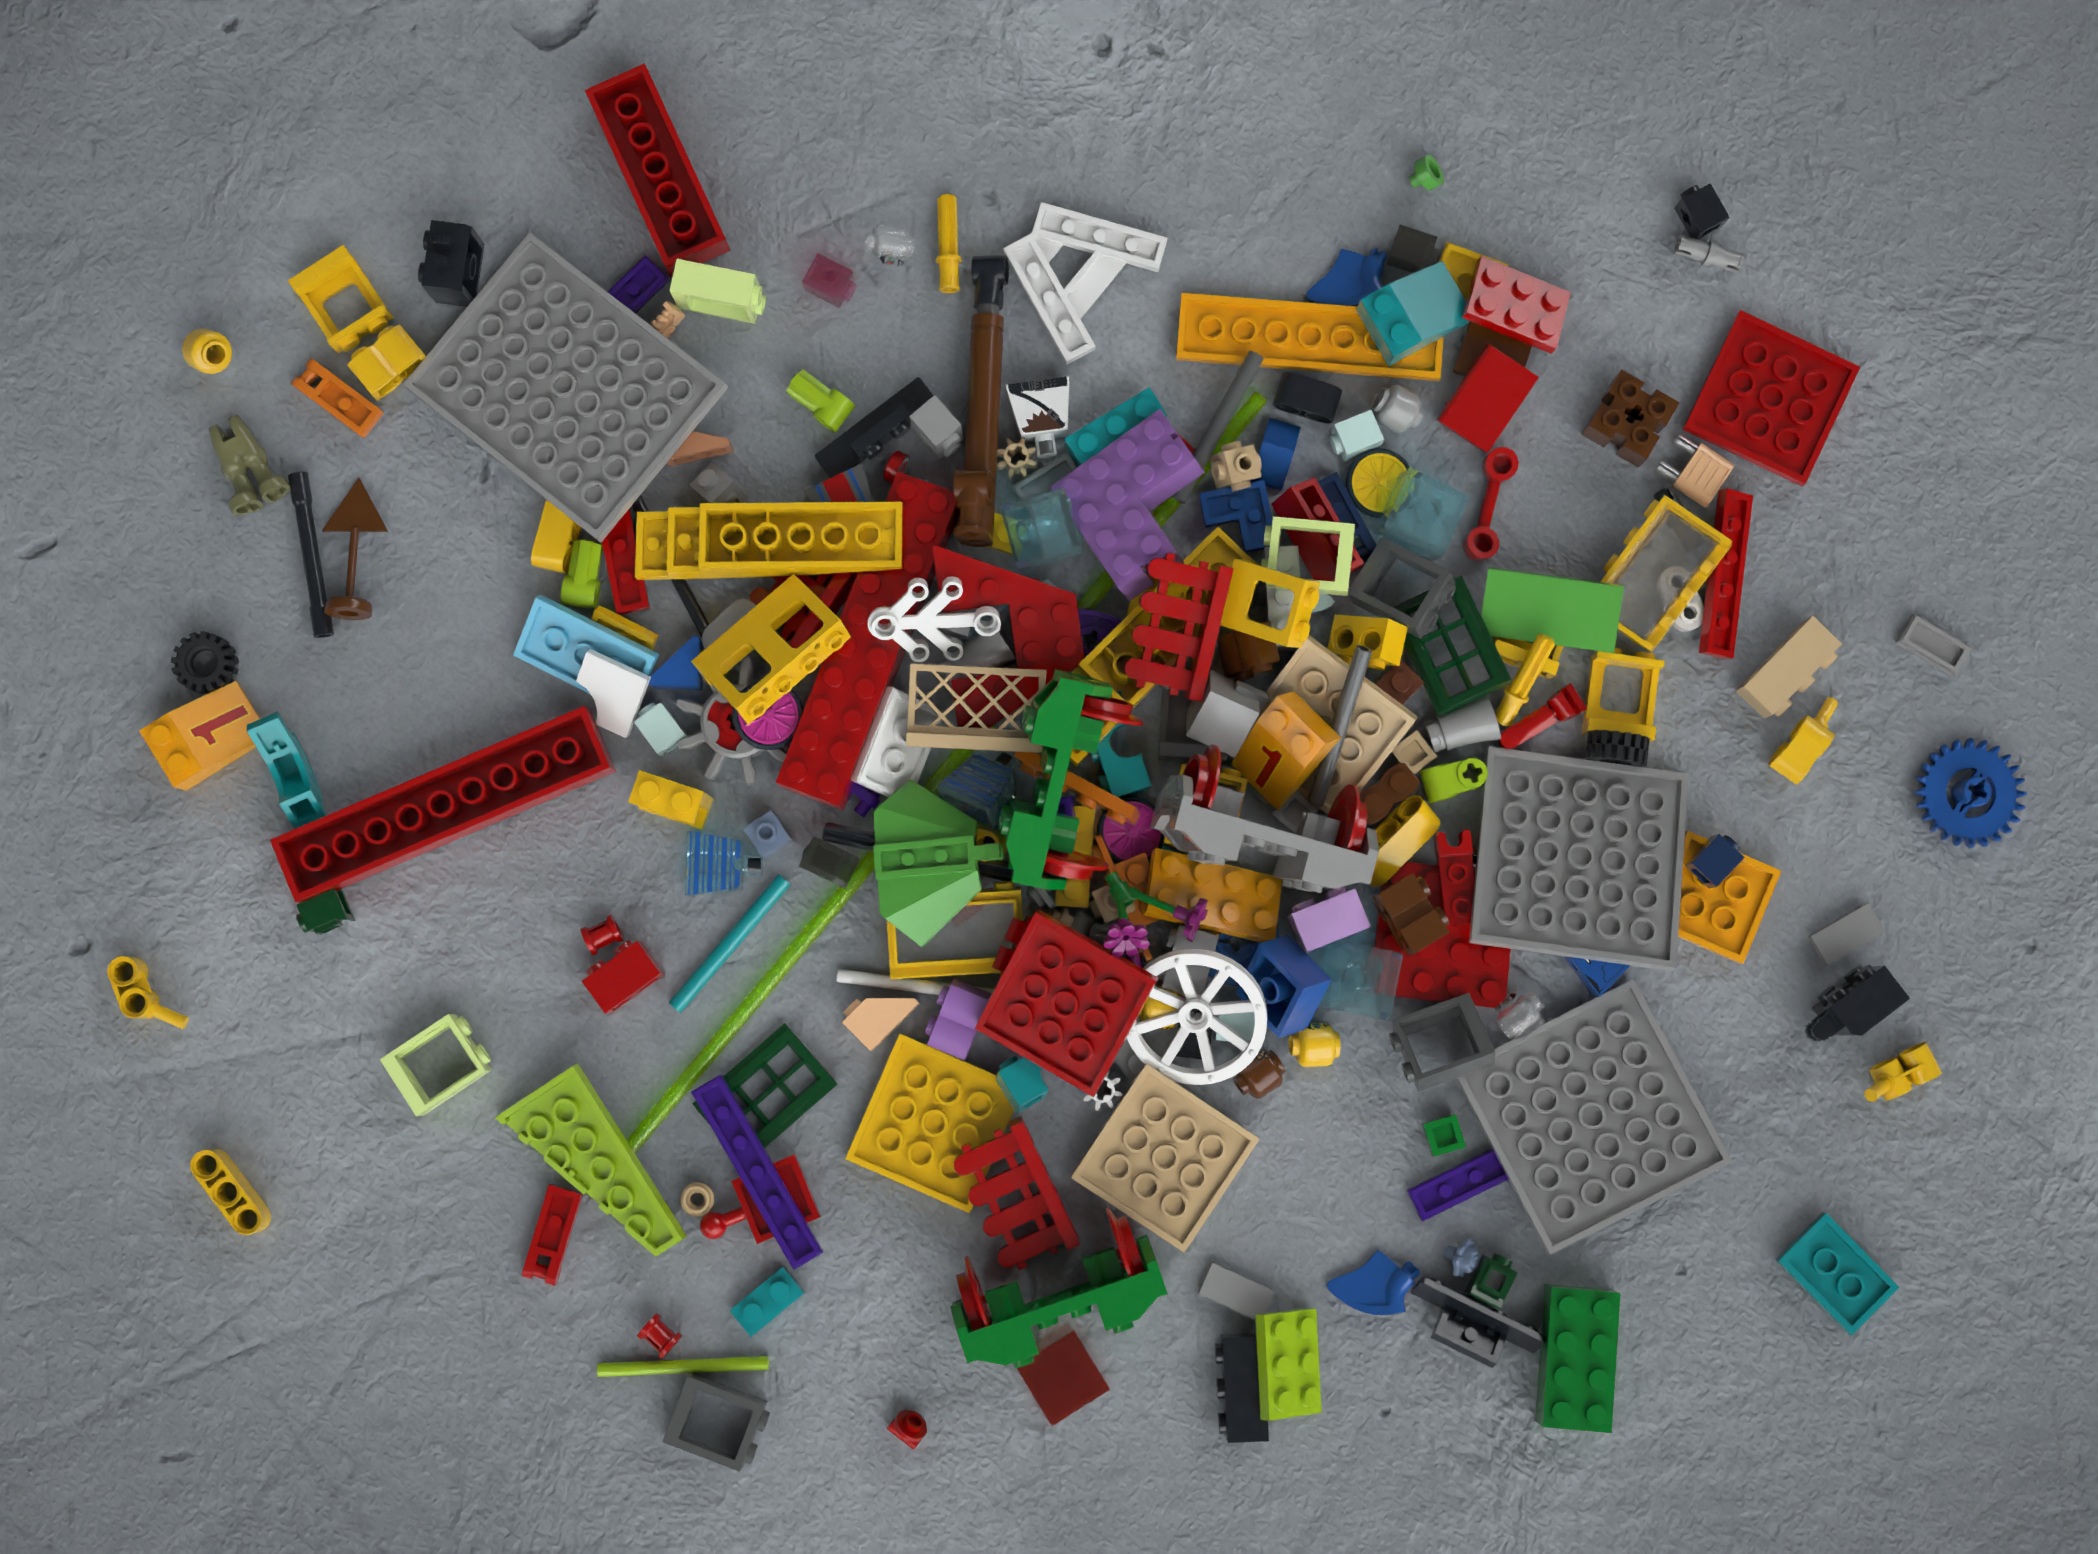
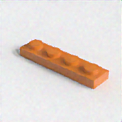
[1014,752,1141,826]

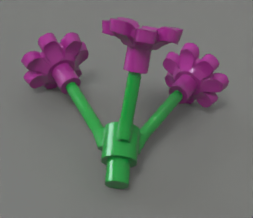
[1104,872,1208,976]

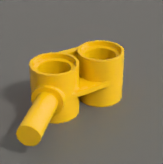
[1768,697,1838,785]
[107,956,189,1029]
[1864,1042,1942,1102]

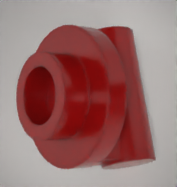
[887,1410,927,1450]

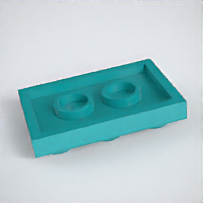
[1775,1212,1900,1335]

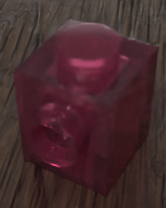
[802,253,857,309]

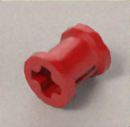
[580,914,624,956]
[637,1313,682,1359]

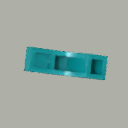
[247,711,326,829]

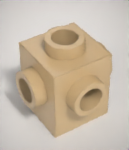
[1209,441,1262,492]

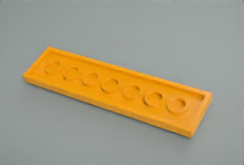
[1176,293,1444,382]

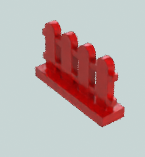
[1123,553,1234,702]
[750,572,858,648]
[954,1116,1080,1270]

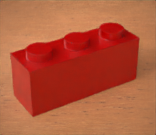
[1271,477,1364,582]

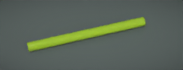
[597,1356,769,1377]

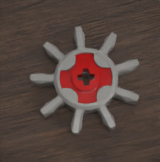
[676,658,787,786]

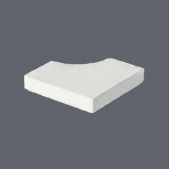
[576,649,651,738]

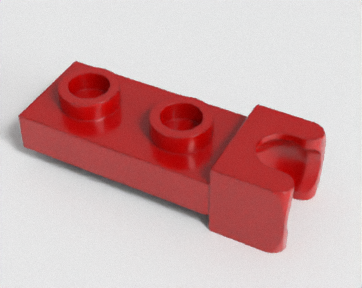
[1434,829,1475,926]

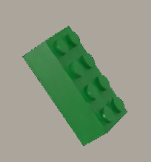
[1535,1284,1621,1433]

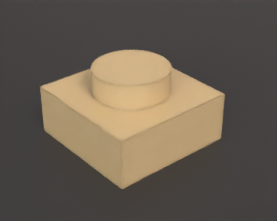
[1390,730,1437,774]

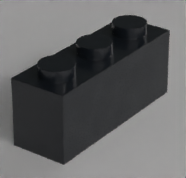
[1215,1333,1269,1443]

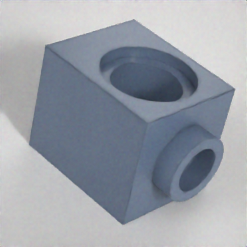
[743,810,794,859]

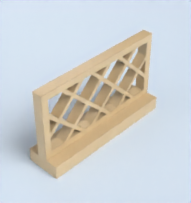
[906,663,1046,753]

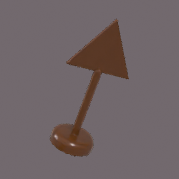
[322,478,388,620]

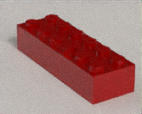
[584,63,731,277]

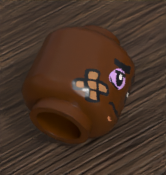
[1233,1049,1286,1099]

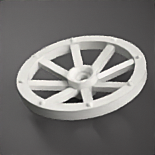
[1127,949,1268,1085]

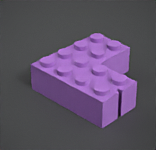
[1051,409,1205,601]

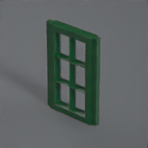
[1394,575,1512,716]
[692,1023,838,1148]

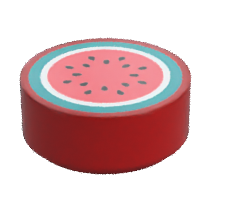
[883,450,910,484]

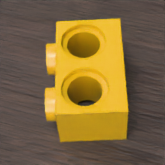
[1327,614,1408,670]

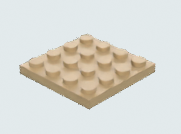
[1245,635,1418,814]
[1070,1063,1260,1253]

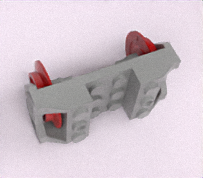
[1150,744,1379,893]

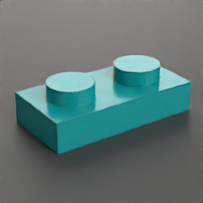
[730,1266,805,1337]

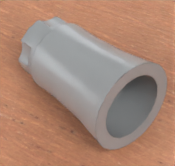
[940,631,1016,681]
[1424,695,1501,753]

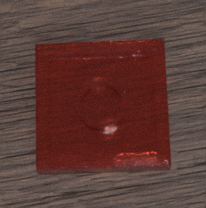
[1017,1330,1110,1426]

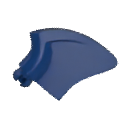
[1306,248,1387,307]
[1327,1250,1420,1316]

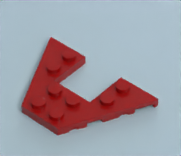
[932,545,1084,728]

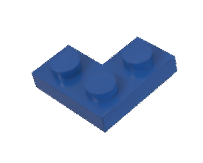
[1198,480,1273,553]

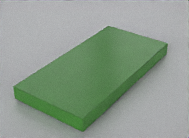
[1481,567,1624,653]

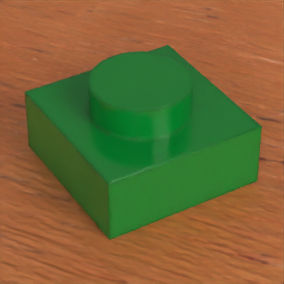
[1422,1114,1466,1157]

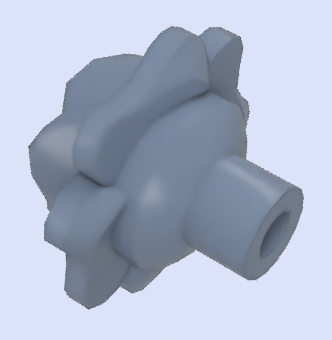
[1444,1238,1481,1279]

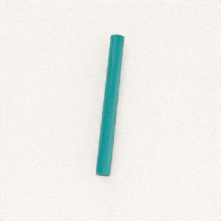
[668,874,791,1013]

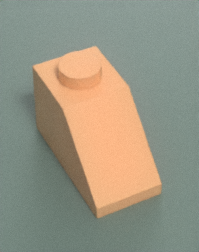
[842,998,920,1051]

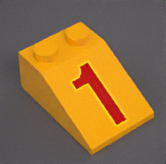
[139,681,260,791]
[1231,691,1342,810]

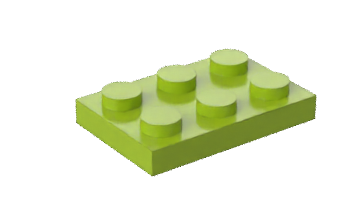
[1255,1308,1322,1421]

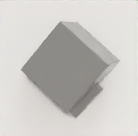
[1186,669,1268,757]

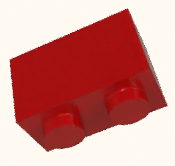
[582,940,665,1014]

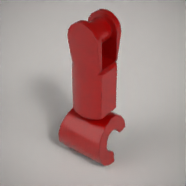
[1498,683,1587,749]

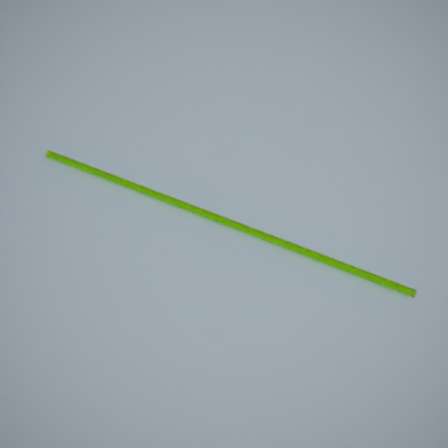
[626,392,1267,1154]

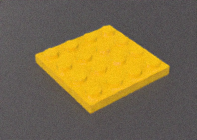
[845,1033,1014,1213]

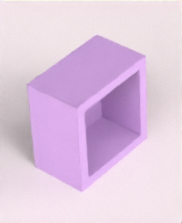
[1286,886,1371,953]

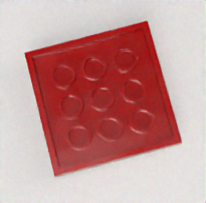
[1682,310,1860,487]
[1369,862,1511,1009]
[975,909,1159,1097]

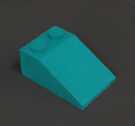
[1356,261,1471,366]

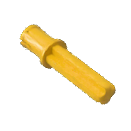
[935,194,962,293]
[1494,633,1555,727]

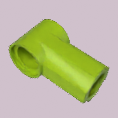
[786,369,856,433]
[561,540,603,609]

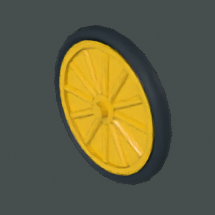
[1346,448,1414,518]

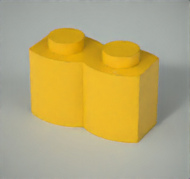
[347,324,426,401]

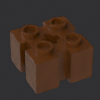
[1581,369,1680,468]
[1370,873,1450,956]

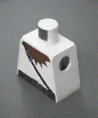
[1006,376,1069,458]

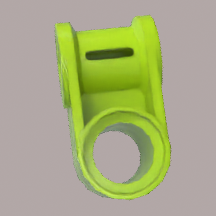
[1420,758,1488,804]

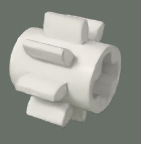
[1083,1072,1122,1111]

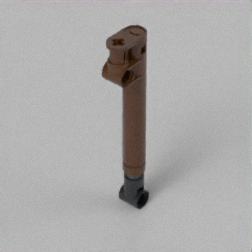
[953,255,1009,547]

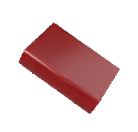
[1436,344,1539,453]

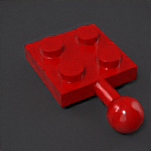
[700,1154,821,1244]

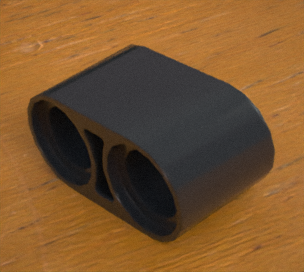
[1273,372,1342,424]

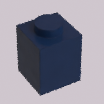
[1684,834,1745,889]

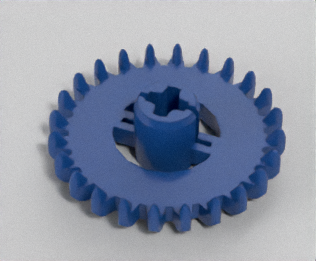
[1914,738,2027,848]

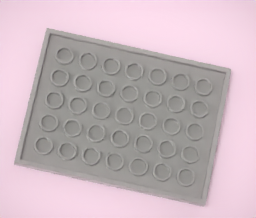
[403,232,729,543]

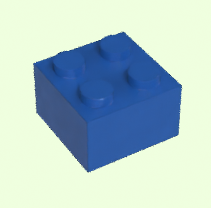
[1236,935,1332,1038]

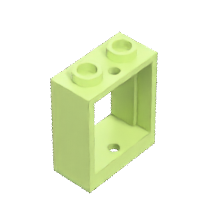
[670,259,766,324]
[1261,516,1355,596]
[380,1014,492,1117]

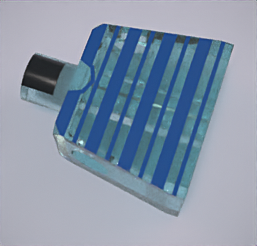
[937,752,1017,831]
[685,831,763,897]

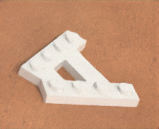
[1003,202,1168,365]

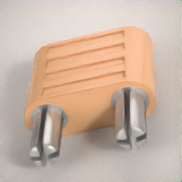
[1656,434,1735,508]

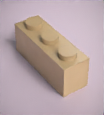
[1736,616,1842,719]

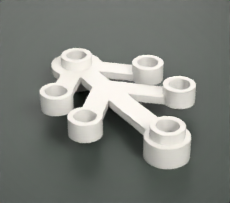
[868,576,1001,662]

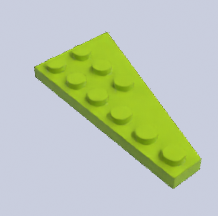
[494,1063,687,1257]

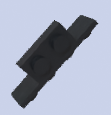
[815,377,934,478]
[1411,1277,1546,1368]

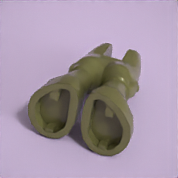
[209,415,290,516]

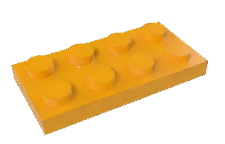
[1143,848,1282,942]

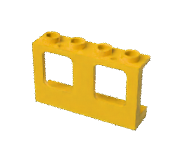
[691,574,851,725]

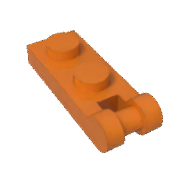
[290,357,384,439]

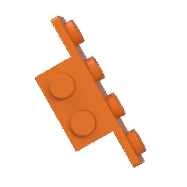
[1091,834,1161,963]

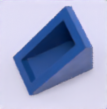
[1251,418,1301,491]
[649,635,704,691]

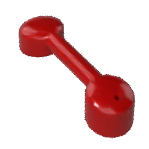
[1463,447,1519,561]

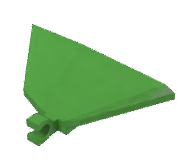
[873,779,1005,947]

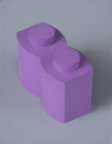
[925,978,992,1060]

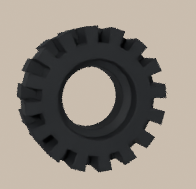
[171,631,239,694]
[1585,730,1650,767]

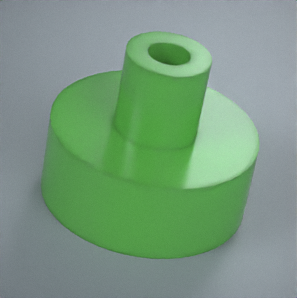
[1409,155,1444,191]

